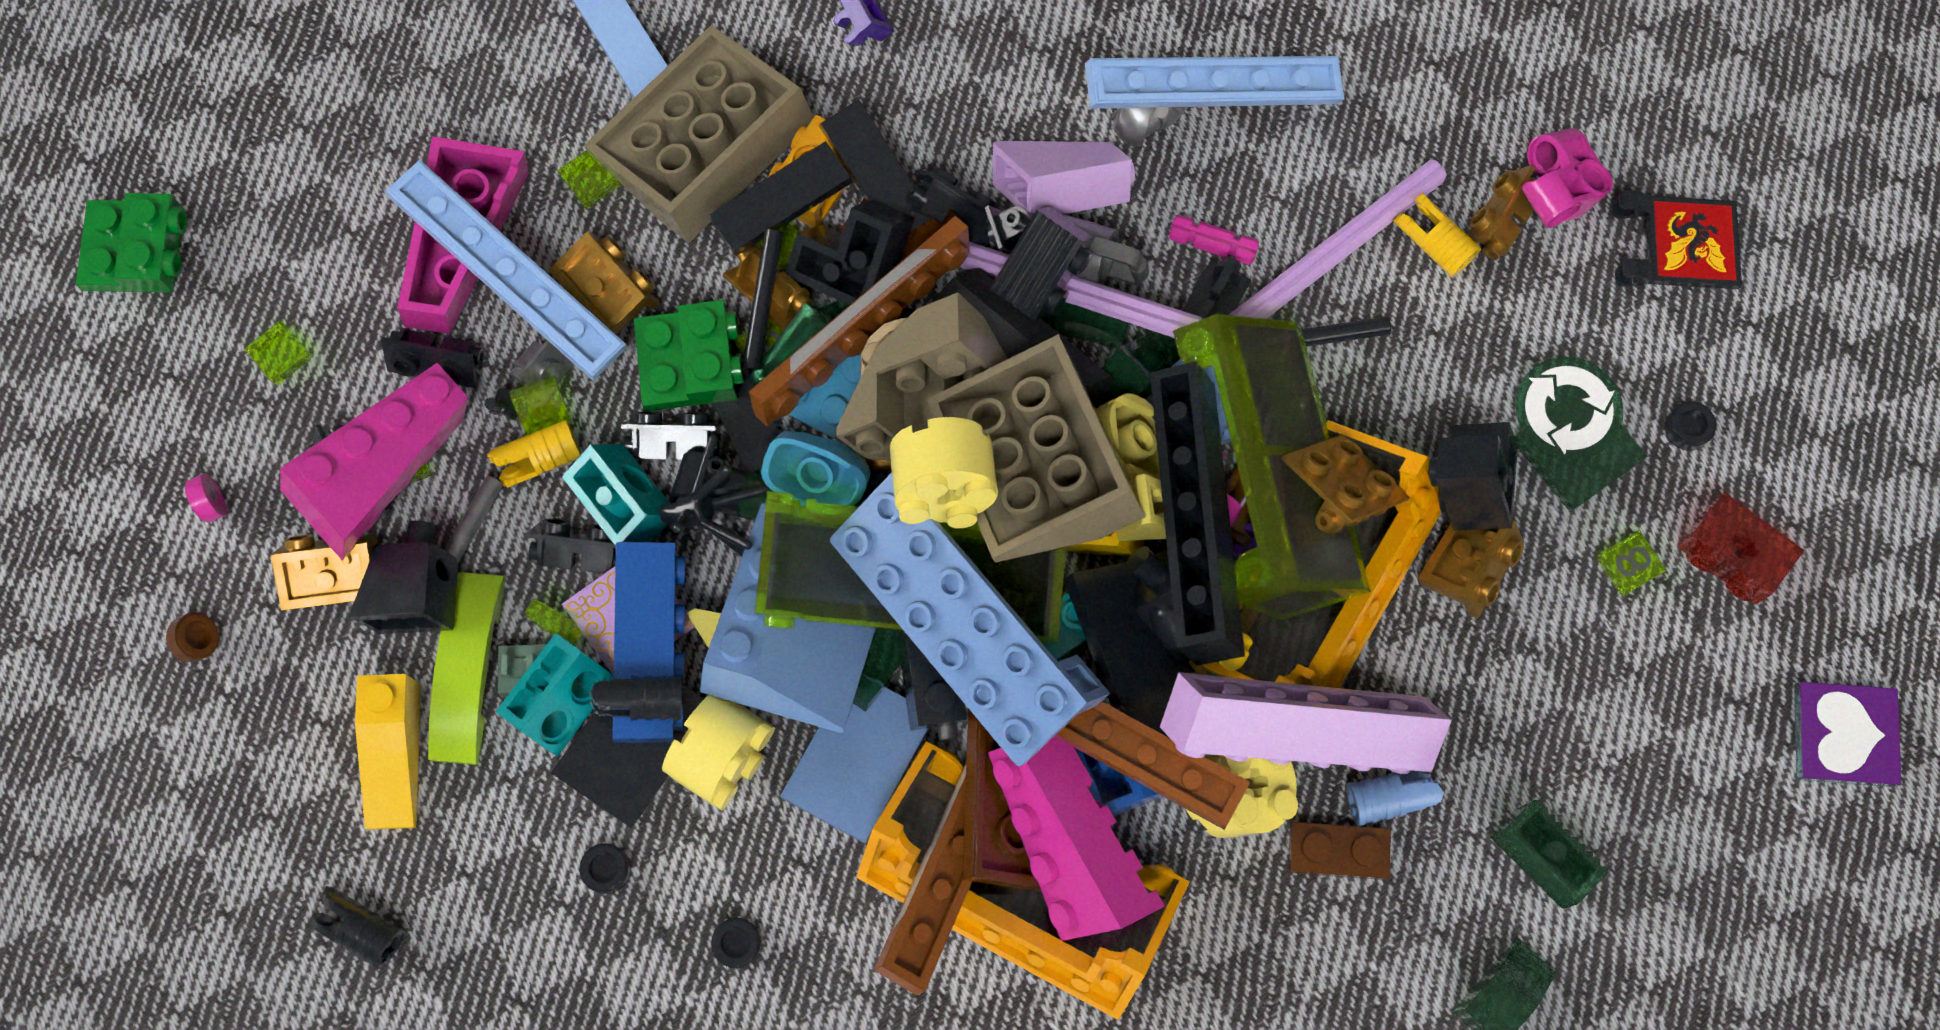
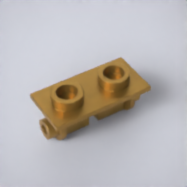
[1467,165,1537,260]
[723,246,818,332]

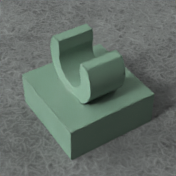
[498,644,547,697]

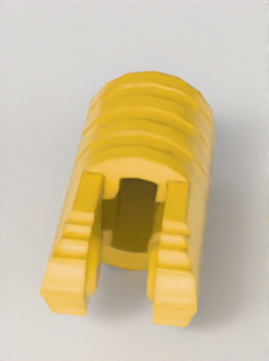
[1393,192,1481,278]
[487,419,582,488]

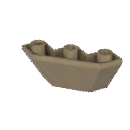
[836,292,1008,461]

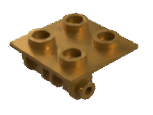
[1282,435,1410,534]

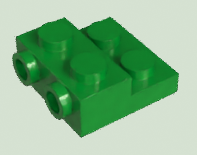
[76,193,187,293]
[634,300,744,412]

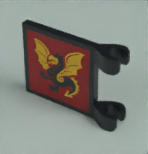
[1612,190,1742,289]

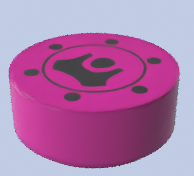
[185,473,227,523]

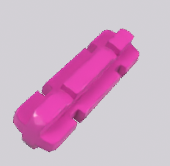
[1169,215,1259,265]

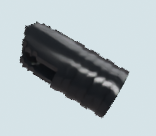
[589,675,682,721]
[308,885,404,969]

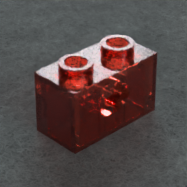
[1677,492,1805,605]

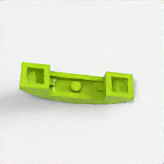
[428,572,506,765]

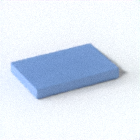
[780,674,930,845]

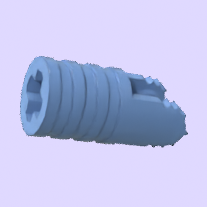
[1346,771,1445,826]

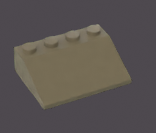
[584,25,814,243]
[926,334,1145,563]

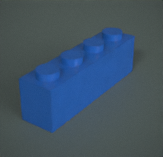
[613,542,685,743]

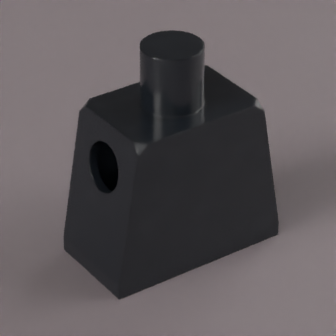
[349,520,458,634]

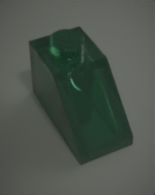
[1099,331,1189,405]
[1452,938,1557,1030]

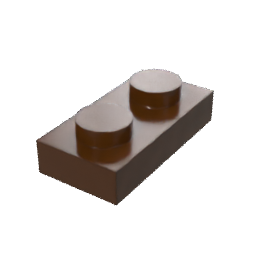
[1288,822,1391,880]

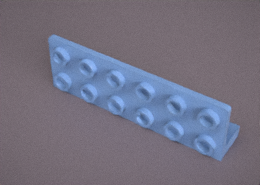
[830,472,1110,766]

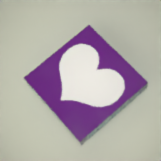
[1794,682,1902,787]

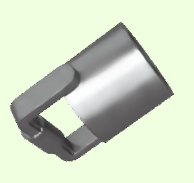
[1062,214,1149,286]

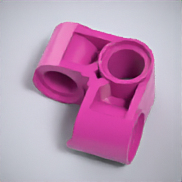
[1522,128,1613,228]

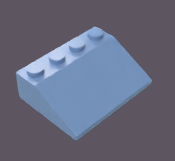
[700,503,883,734]

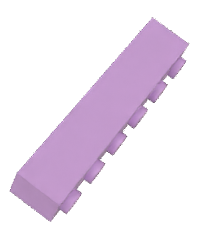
[1160,672,1452,774]

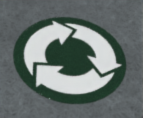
[1515,357,1623,460]

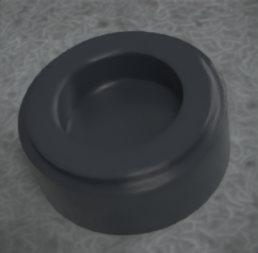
[1664,401,1716,451]
[579,843,631,894]
[711,918,763,969]

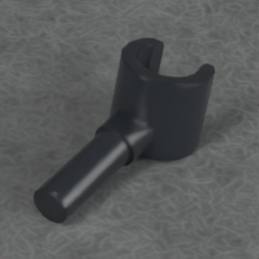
[484,388,524,421]

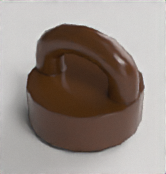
[166,612,219,663]

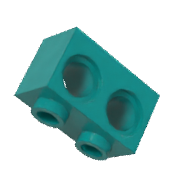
[495,633,614,757]

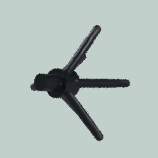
[659,434,773,557]

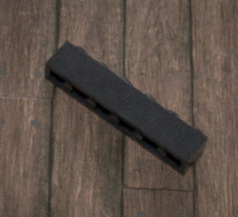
[1150,361,1245,666]

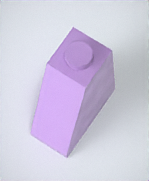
[993,141,1135,215]

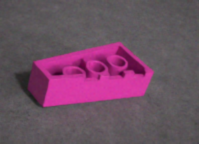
[397,136,529,334]
[280,363,468,561]
[988,736,1165,941]

